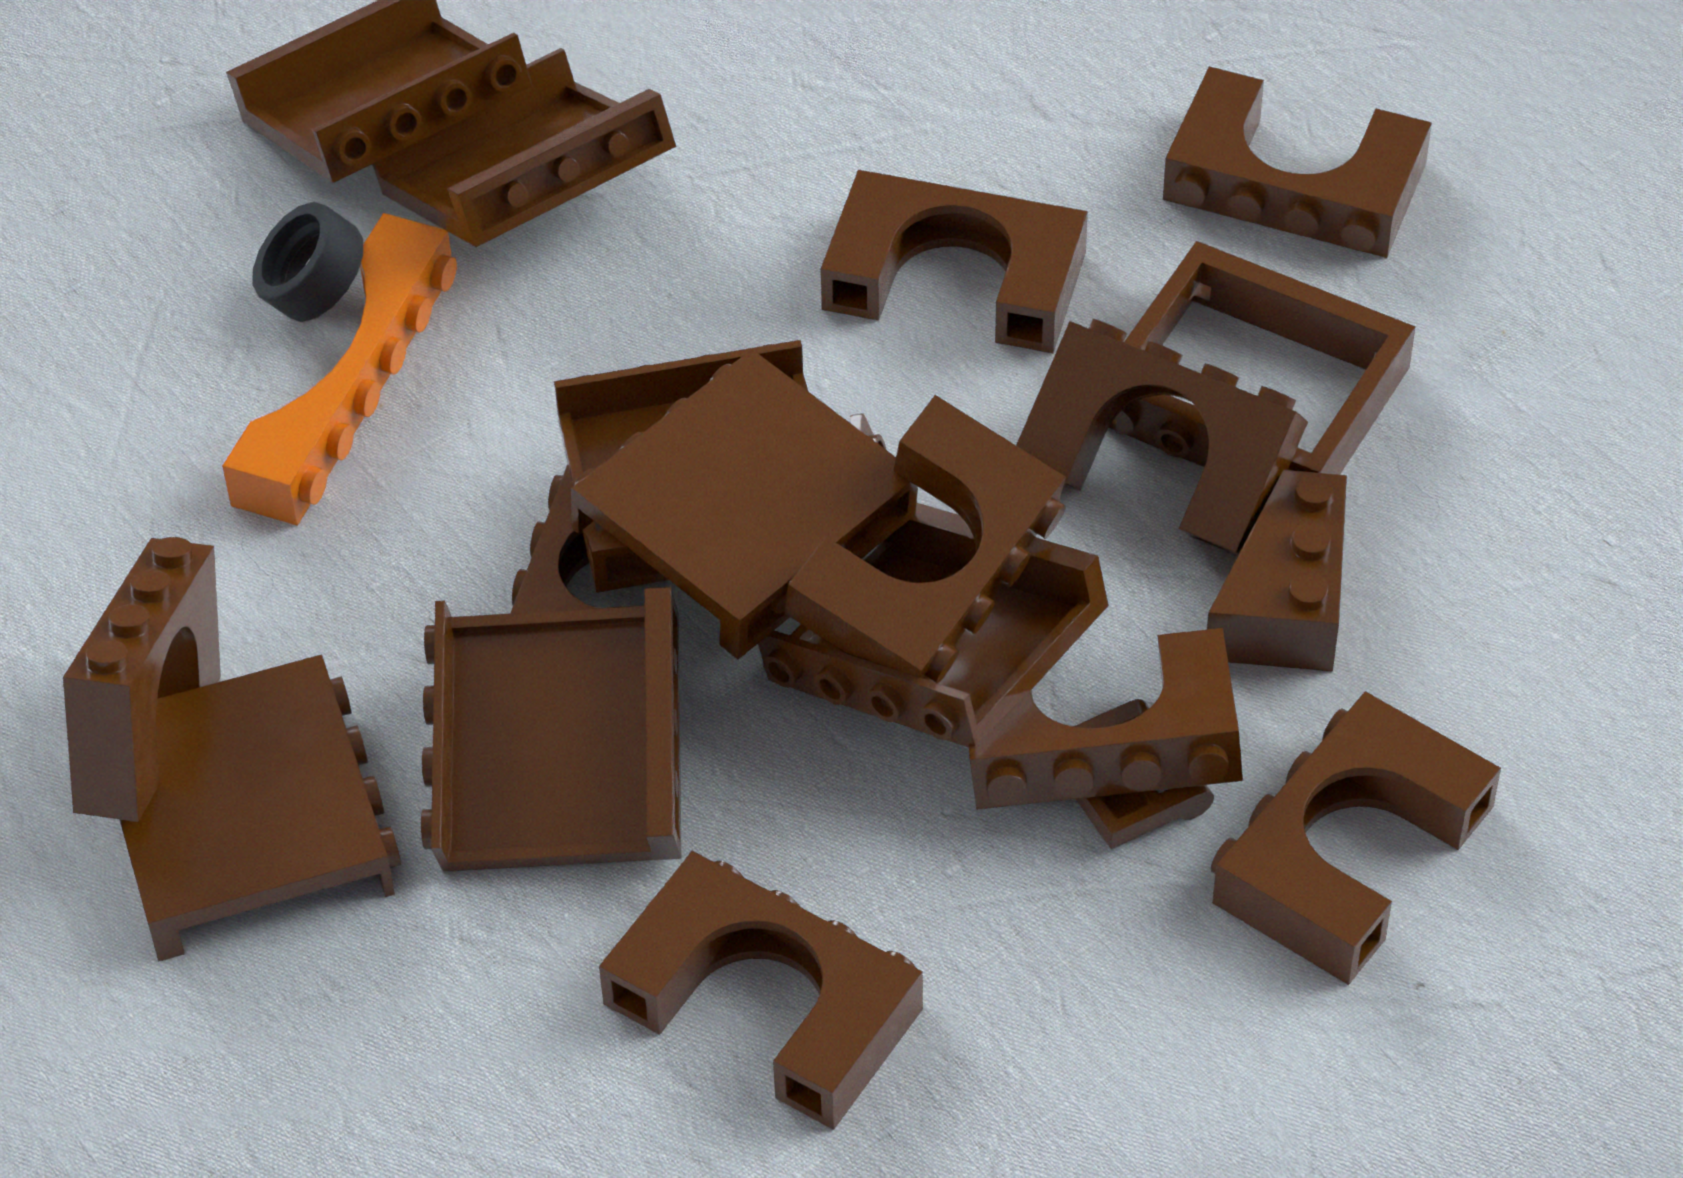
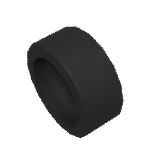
[252,202,363,322]

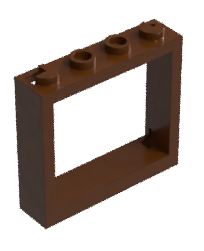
[1109,241,1416,475]

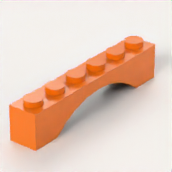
[222,213,457,526]

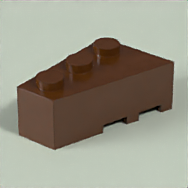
[1207,470,1347,671]

